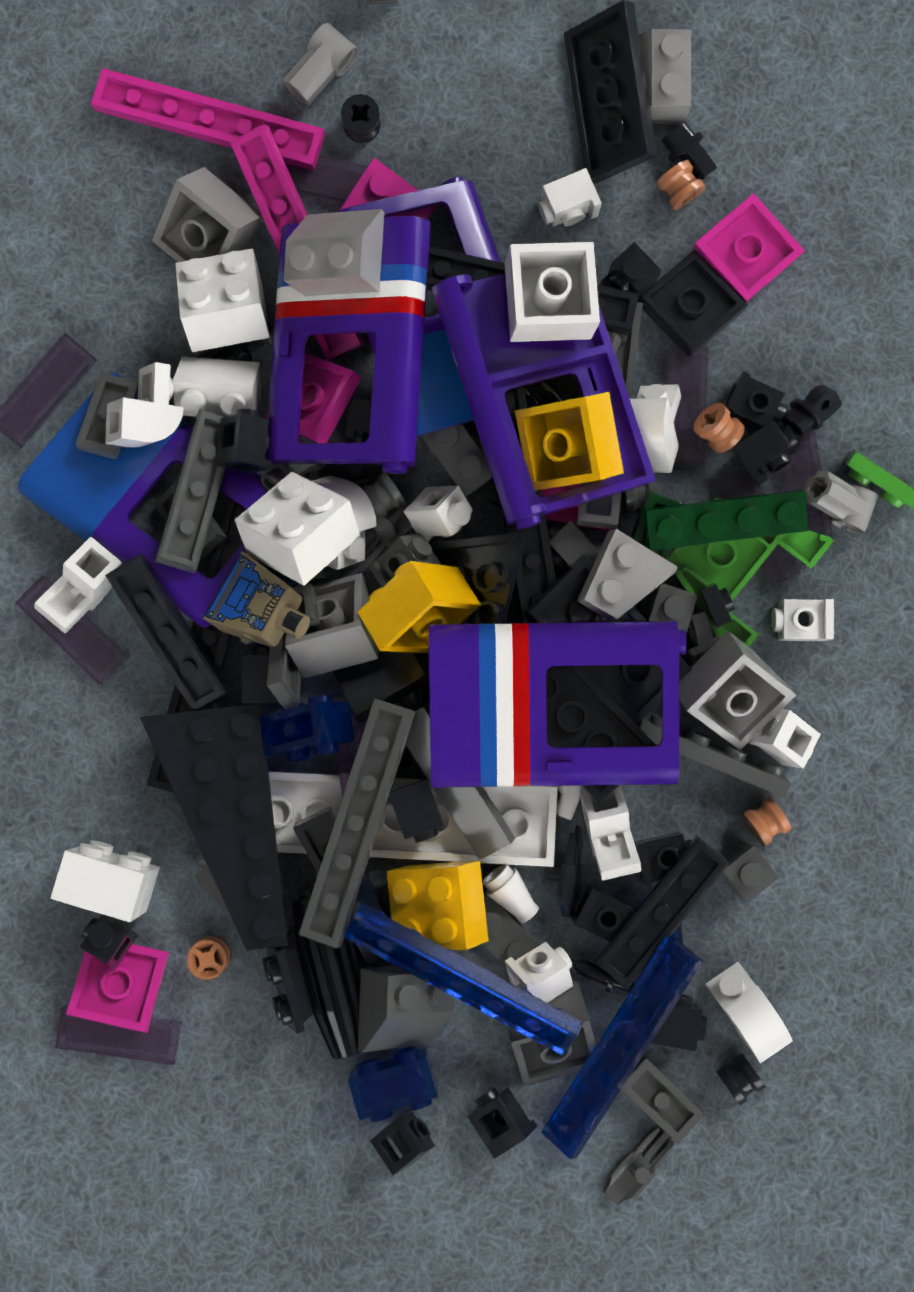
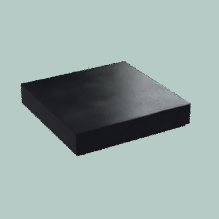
[637,250,748,357]
[332,649,429,723]

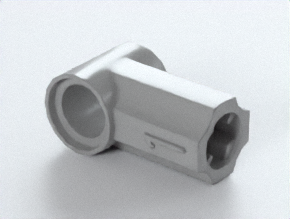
[282,23,359,106]
[803,471,878,534]

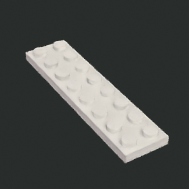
[268,771,558,867]

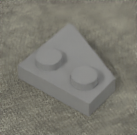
[577,529,678,621]

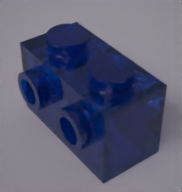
[260,695,355,762]
[348,1046,438,1122]

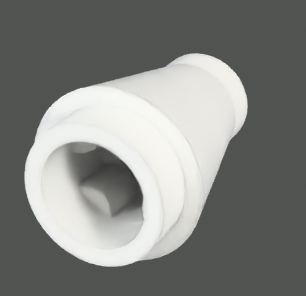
[482,864,539,923]

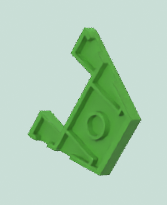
[667,498,834,647]

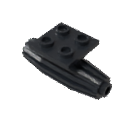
[262,886,363,1059]

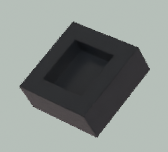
[699,583,735,627]

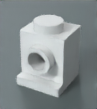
[538,168,602,227]
[403,485,473,541]
[771,599,834,641]
[748,709,821,769]
[505,942,573,1012]

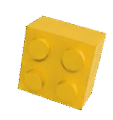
[515,392,624,491]
[357,561,481,653]
[387,860,489,952]

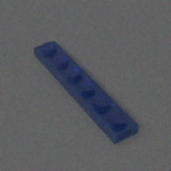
[344,903,583,1056]
[541,936,704,1159]

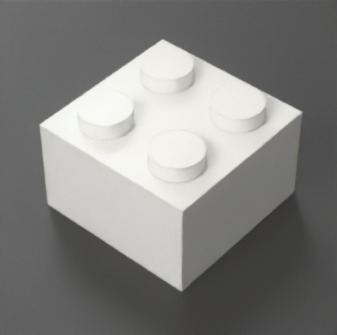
[505,242,600,342]
[175,248,270,352]
[235,472,360,586]
[50,840,160,922]

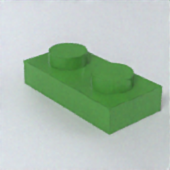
[844,449,914,509]

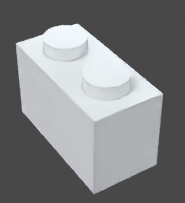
[173,357,261,417]

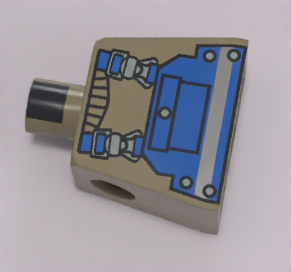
[203,551,310,647]

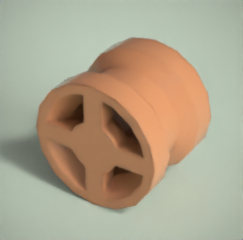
[656,160,706,210]
[693,403,744,453]
[742,796,792,847]
[187,936,231,980]

